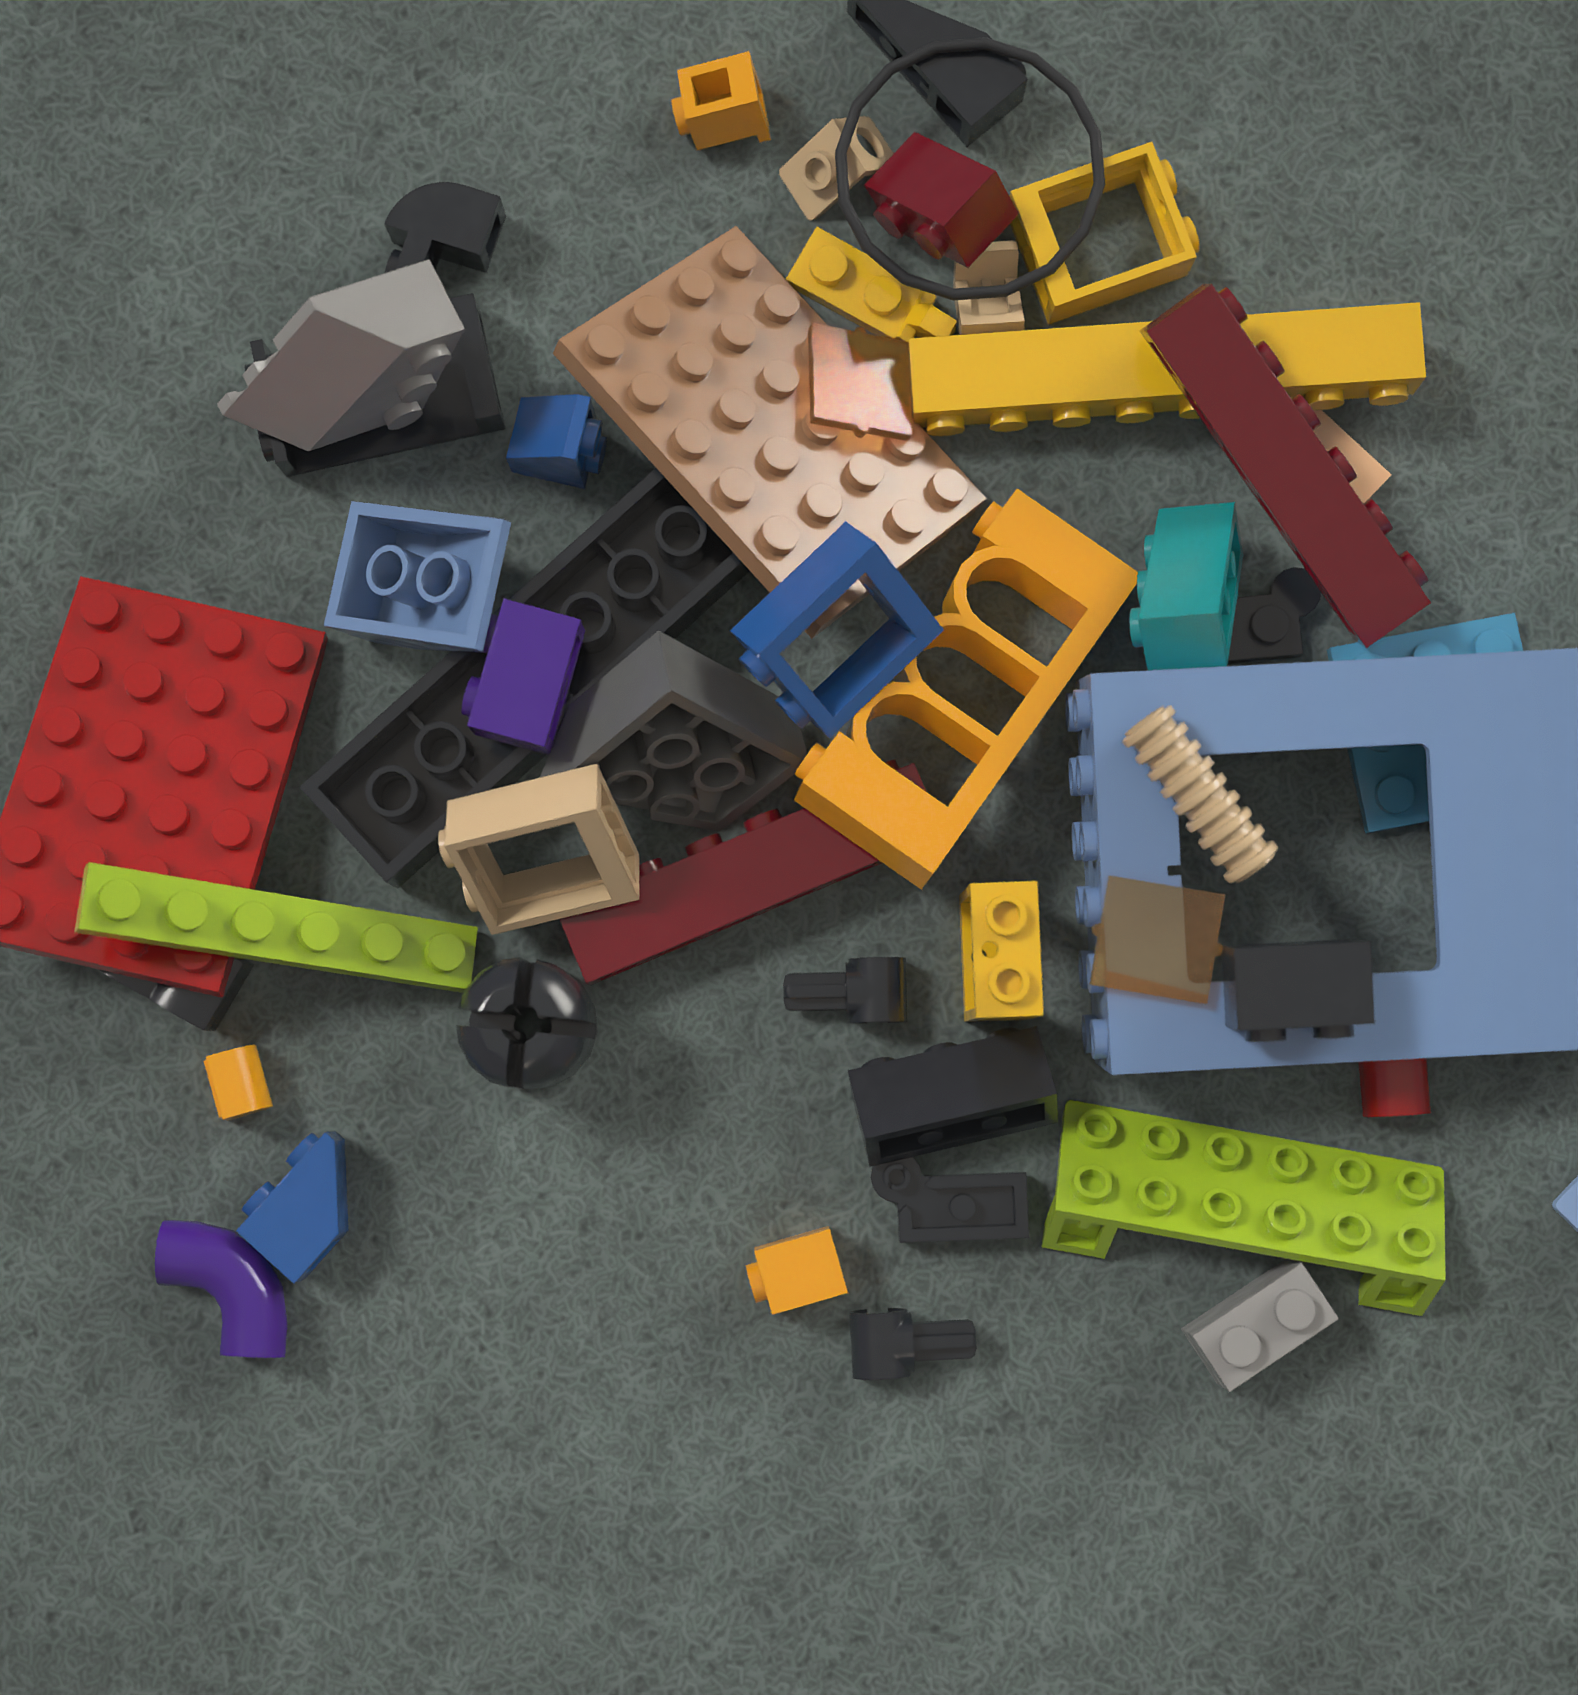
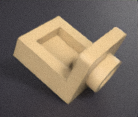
[953,241,1024,335]

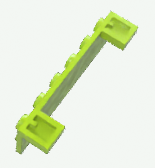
[1041,1100,1446,1316]

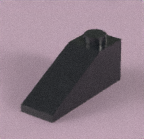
[847,0,1028,147]

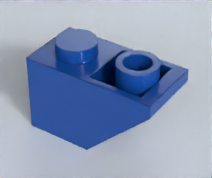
[506,394,607,489]
[236,1131,349,1284]

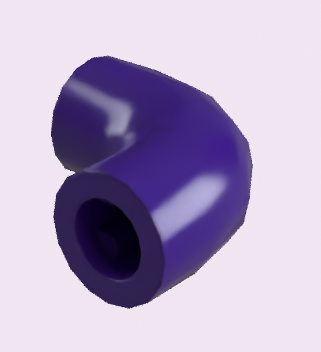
[155,1220,287,1358]

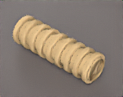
[1122,705,1278,883]

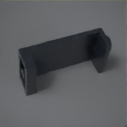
[245,293,506,477]

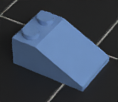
[324,501,511,652]

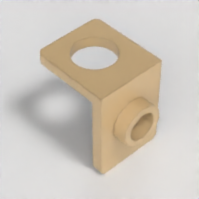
[779,116,894,220]

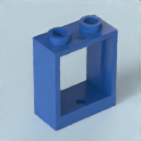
[730,521,944,738]

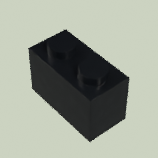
[1221,939,1375,1042]

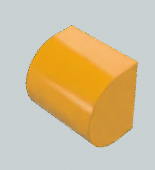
[204,1044,273,1121]

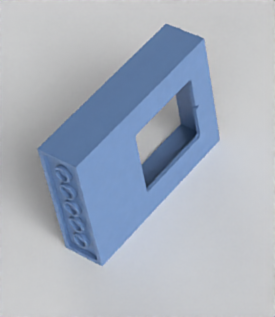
[1065,648,1578,1075]

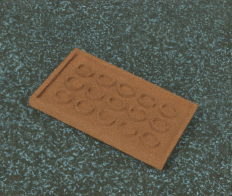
[553,226,987,639]

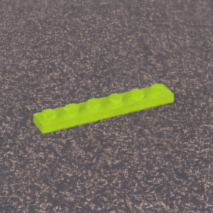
[75,862,478,993]

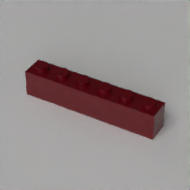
[1140,284,1431,648]
[560,759,927,986]

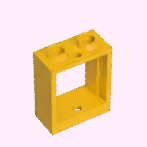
[1010,142,1199,325]
[959,881,1043,1022]

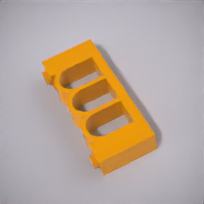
[794,489,1138,890]

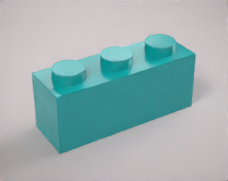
[1130,502,1243,671]

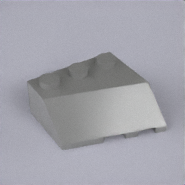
[217,260,465,451]

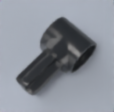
[783,957,907,1023]
[849,1308,977,1380]

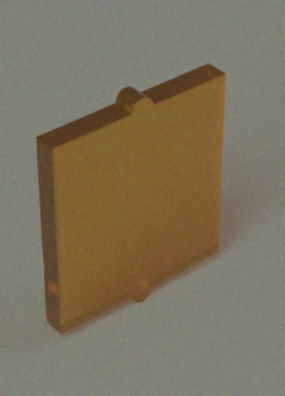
[808,323,913,441]
[1089,875,1225,1004]

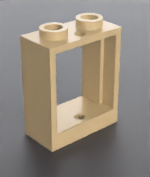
[438,764,639,935]

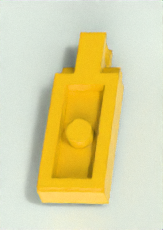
[786,226,957,347]

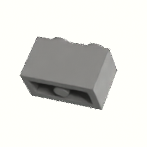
[1181,1259,1339,1392]

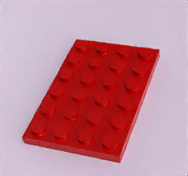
[0,576,328,998]

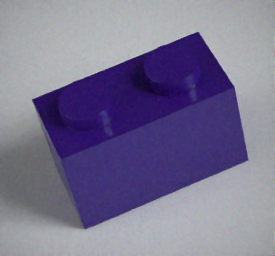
[461,599,585,755]

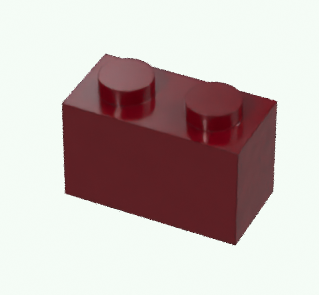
[864,131,1019,268]

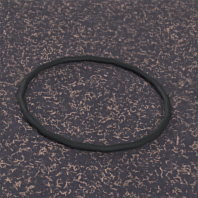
[835,37,1105,301]

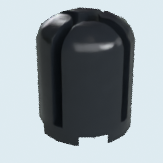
[456,957,598,1090]

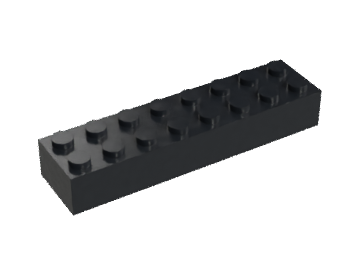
[300,468,750,889]

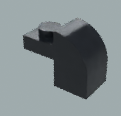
[384,182,506,273]

